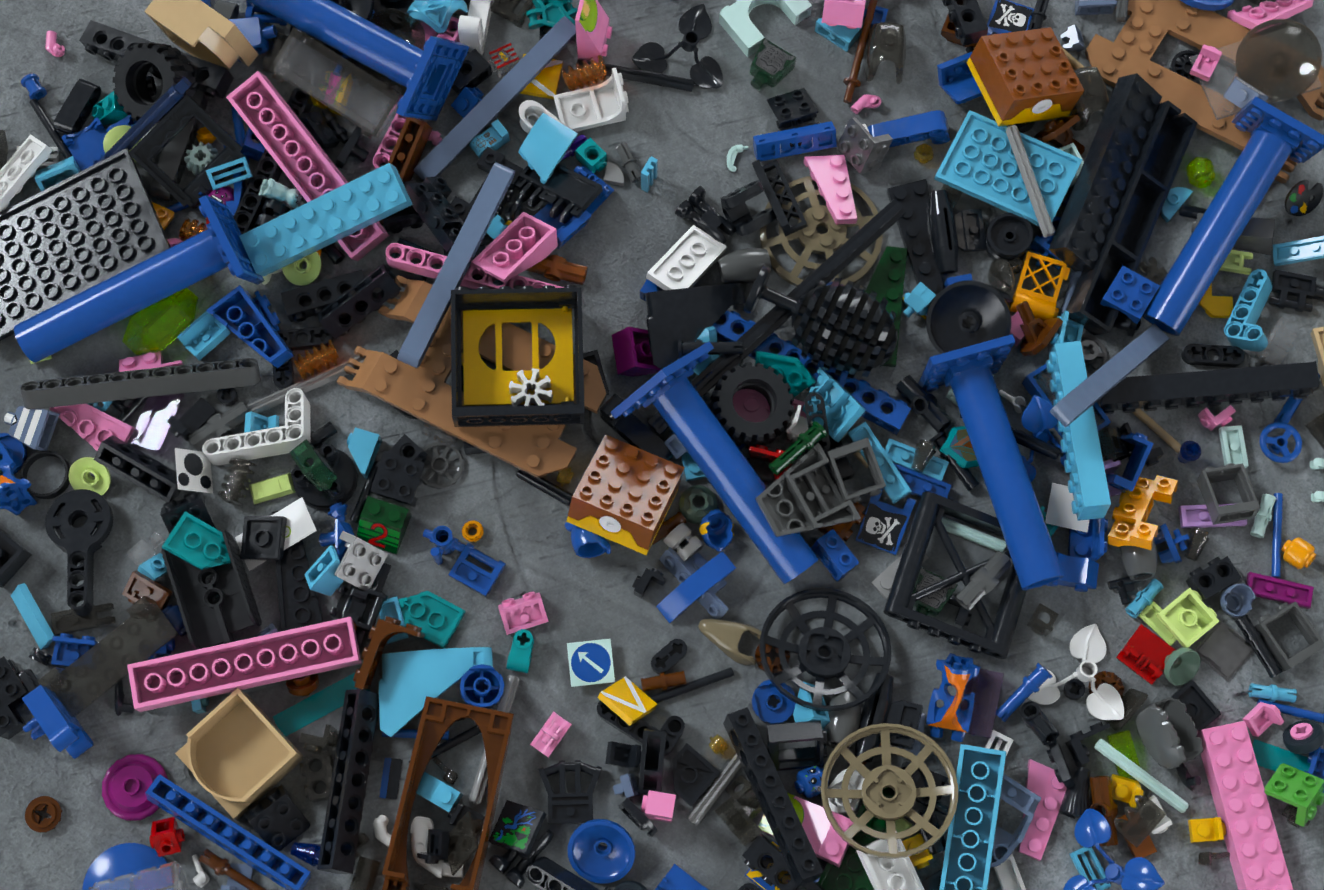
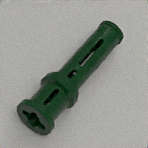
[769,421,827,476]

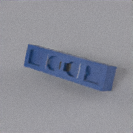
[753,121,837,162]

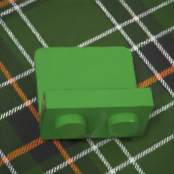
[1264,763,1324,827]

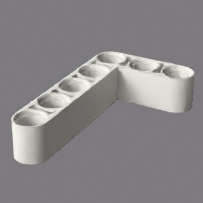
[458,0,494,55]
[202,388,311,466]

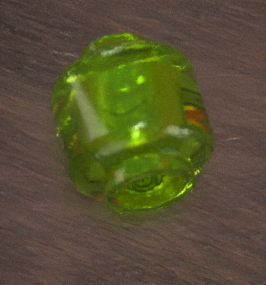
[1186,157,1216,189]

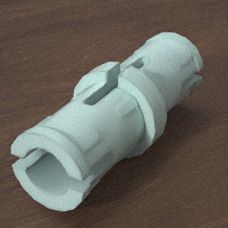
[1250,494,1276,538]

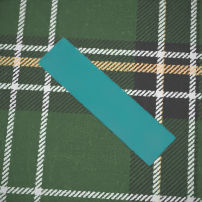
[273,673,370,736]
[1252,739,1311,771]

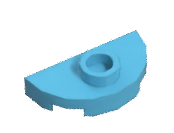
[1161,187,1193,223]

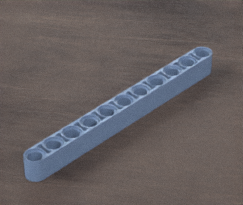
[413,16,576,181]
[397,162,515,369]
[1049,324,1170,428]

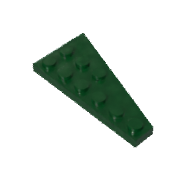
[865,246,907,367]
[817,788,895,890]

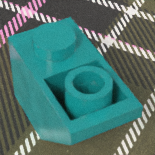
[92,91,128,125]

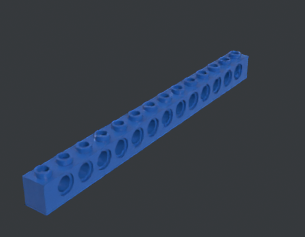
[640,279,911,435]

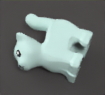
[259,178,302,209]

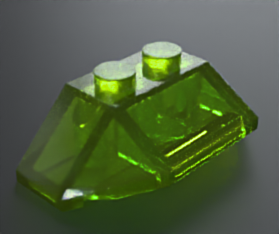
[122,288,198,356]

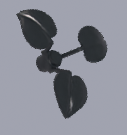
[632,4,723,89]

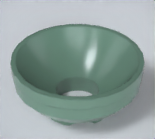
[679,485,718,524]
[1164,647,1201,686]

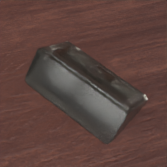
[1104,688,1148,731]

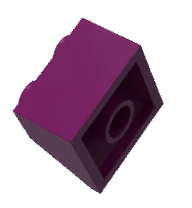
[612,327,661,377]

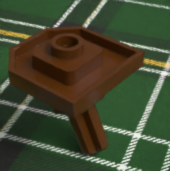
[1034,115,1085,155]
[1016,301,1063,356]

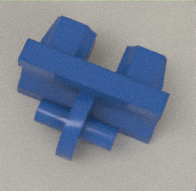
[1030,234,1062,270]
[1154,523,1190,564]

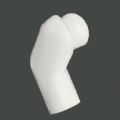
[373,815,392,847]

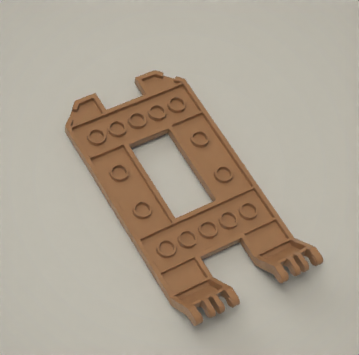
[1085,0,1324,183]
[336,275,607,478]

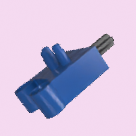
[19,669,94,759]

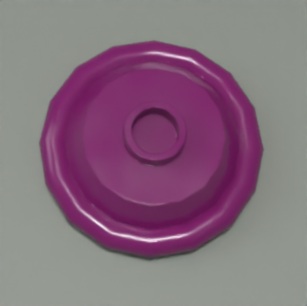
[102,754,168,821]

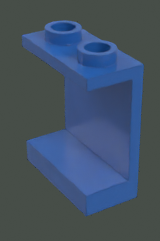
[1106,432,1154,491]

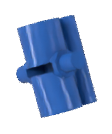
[423,526,466,565]

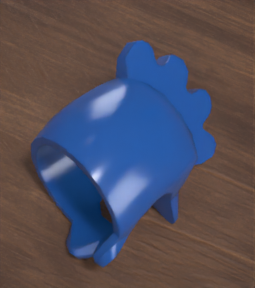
[565,522,611,558]

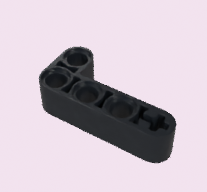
[599,394,674,461]
[597,700,685,756]

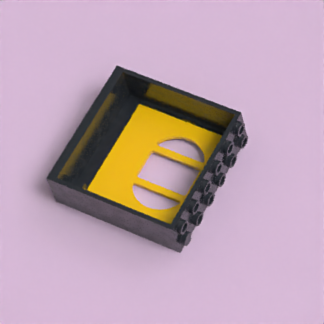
[451,285,585,427]

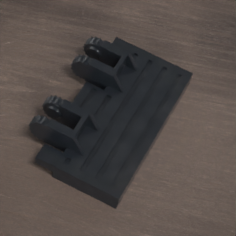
[514,164,603,224]

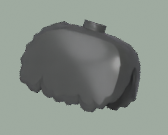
[1136,697,1203,769]

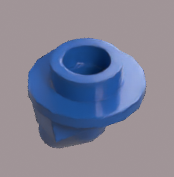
[327,502,348,532]

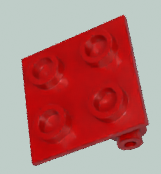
[1116,624,1175,685]

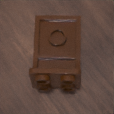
[353,616,425,690]

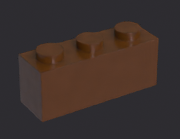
[387,117,433,182]

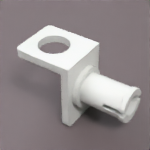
[785,405,813,442]

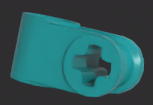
[506,629,534,674]

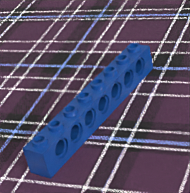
[145,774,311,890]

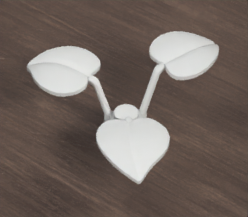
[1028,624,1124,720]

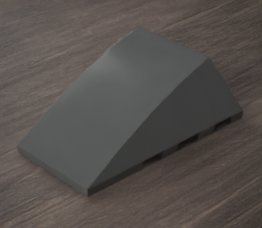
[755,443,861,537]

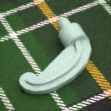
[727,144,749,172]

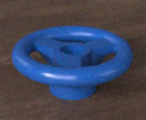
[1259,422,1302,463]

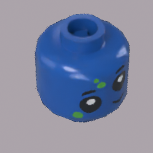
[794,766,829,798]

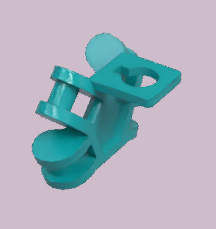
[526,0,578,29]

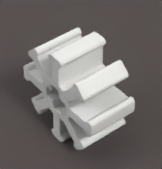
[509,368,553,406]

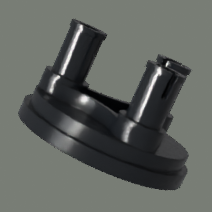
[291,443,358,510]

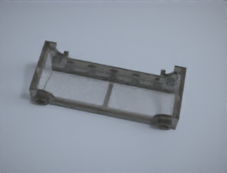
[269,28,404,139]

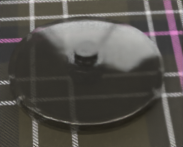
[1236,19,1322,101]

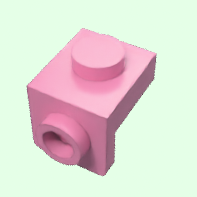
[1189,45,1222,82]
[1198,405,1236,431]
[1243,702,1284,737]

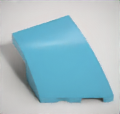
[518,113,578,184]
[802,368,866,442]

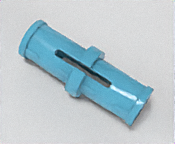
[1125,579,1164,618]
[1249,683,1297,703]

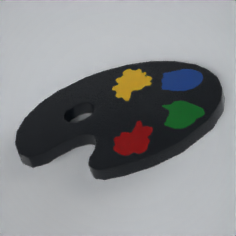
[1285,180,1324,216]

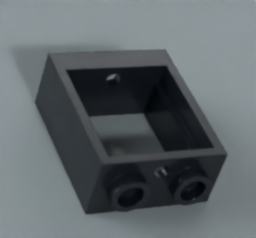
[767,720,827,771]

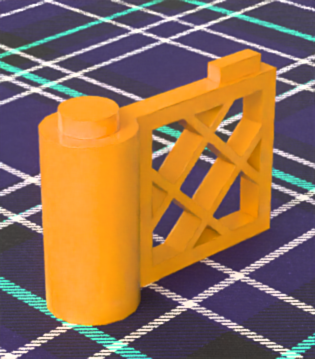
[1010,251,1070,320]

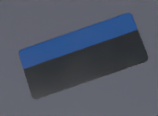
[379,758,402,799]

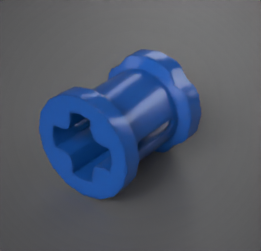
[21,73,47,100]

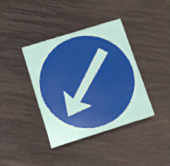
[567,639,615,687]

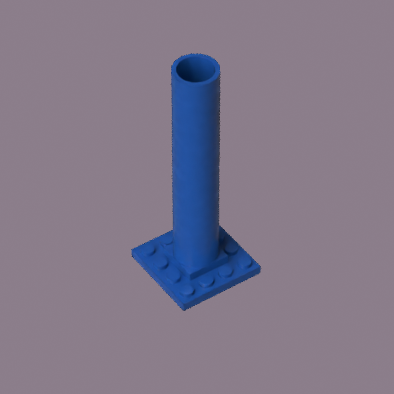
[246,0,470,121]
[1142,96,1324,336]
[14,195,265,363]
[918,334,1064,590]
[610,341,819,584]

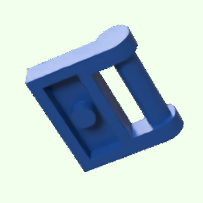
[448,543,506,597]

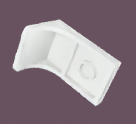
[553,68,629,132]

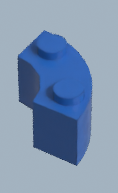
[1047,553,1099,592]

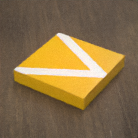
[520,54,563,100]
[597,676,658,726]

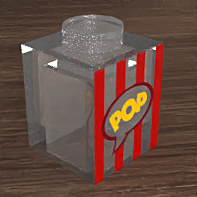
[488,43,520,78]

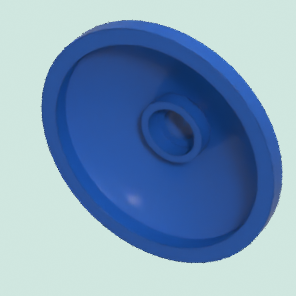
[567,819,635,884]

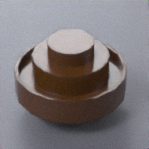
[286,674,320,696]

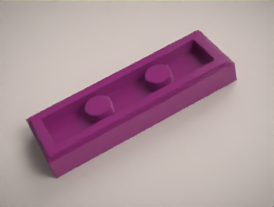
[1246,572,1314,609]

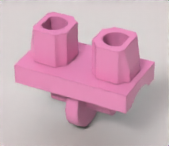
[530,711,572,758]

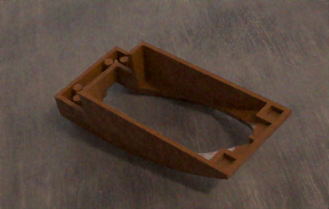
[382,696,514,890]

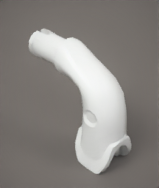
[410,816,464,878]

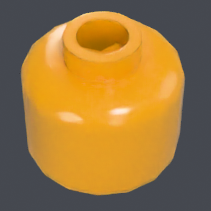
[1281,537,1317,569]

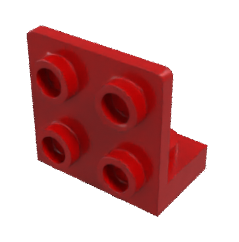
[749,444,793,480]

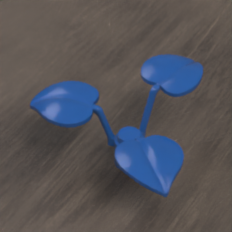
[1021,395,1067,482]
[1063,808,1165,890]

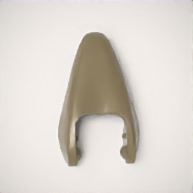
[698,619,762,665]

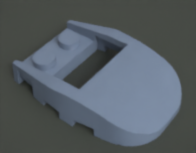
[991,774,1041,867]

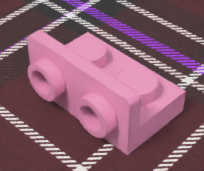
[498,592,549,635]

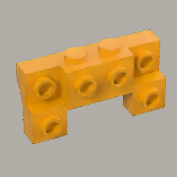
[1108,475,1178,550]

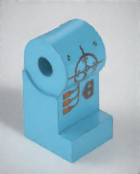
[469,119,510,158]

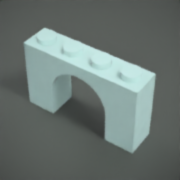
[719,0,812,58]

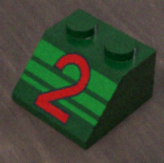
[357,496,412,555]

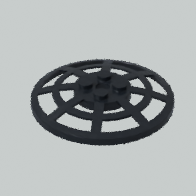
[759,588,891,712]

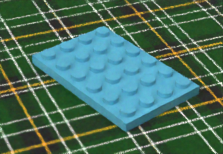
[934,110,1082,227]

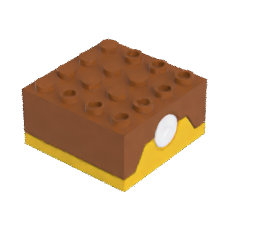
[967,27,1085,127]
[566,434,685,555]

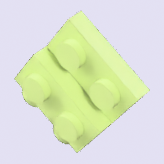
[1156,588,1219,648]

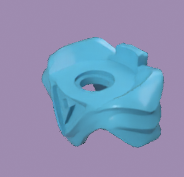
[407,0,468,33]

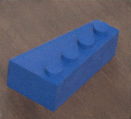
[206,285,294,368]

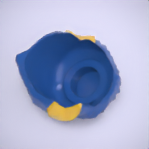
[699,509,735,552]

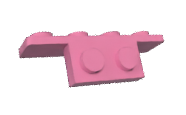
[119,351,184,372]

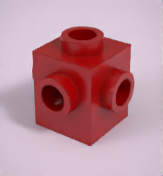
[149,817,185,857]

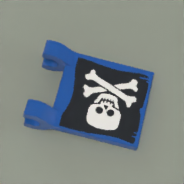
[987,0,1034,35]
[855,489,916,555]

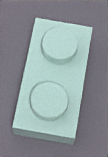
[1218,425,1249,468]

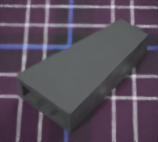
[1191,213,1275,255]

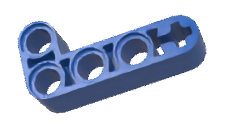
[867,110,950,148]

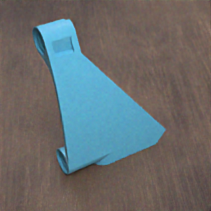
[379,647,493,738]

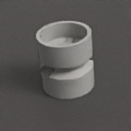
[663,523,704,562]

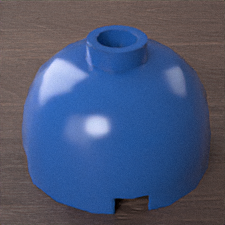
[459,664,505,709]

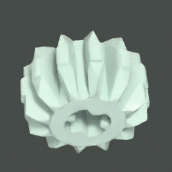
[184,141,219,176]

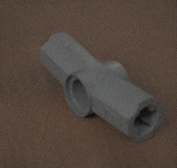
[955,551,1012,611]

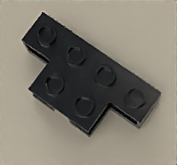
[0,656,30,740]

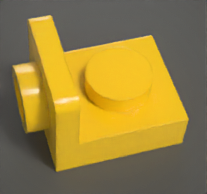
[1111,774,1143,809]
[1188,817,1226,843]
[902,834,933,870]

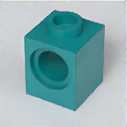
[575,138,607,173]

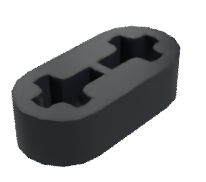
[651,639,687,674]

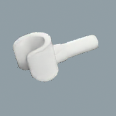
[999,390,1027,413]
[192,854,210,888]

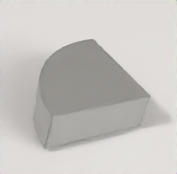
[604,161,624,186]

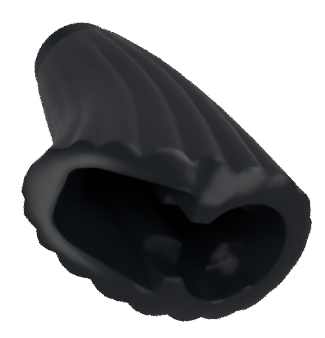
[1059,767,1091,819]

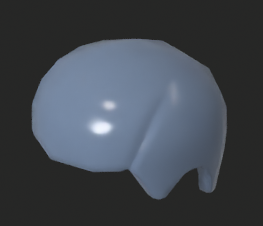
[1220,583,1255,617]

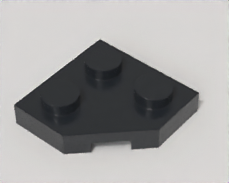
[672,743,720,807]

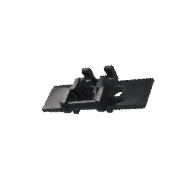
[329,563,391,649]

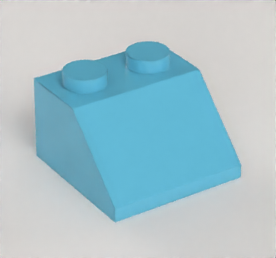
[35,156,81,191]

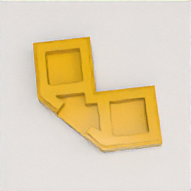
[1199,283,1233,319]

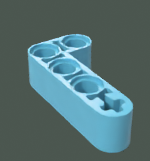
[1224,269,1273,352]

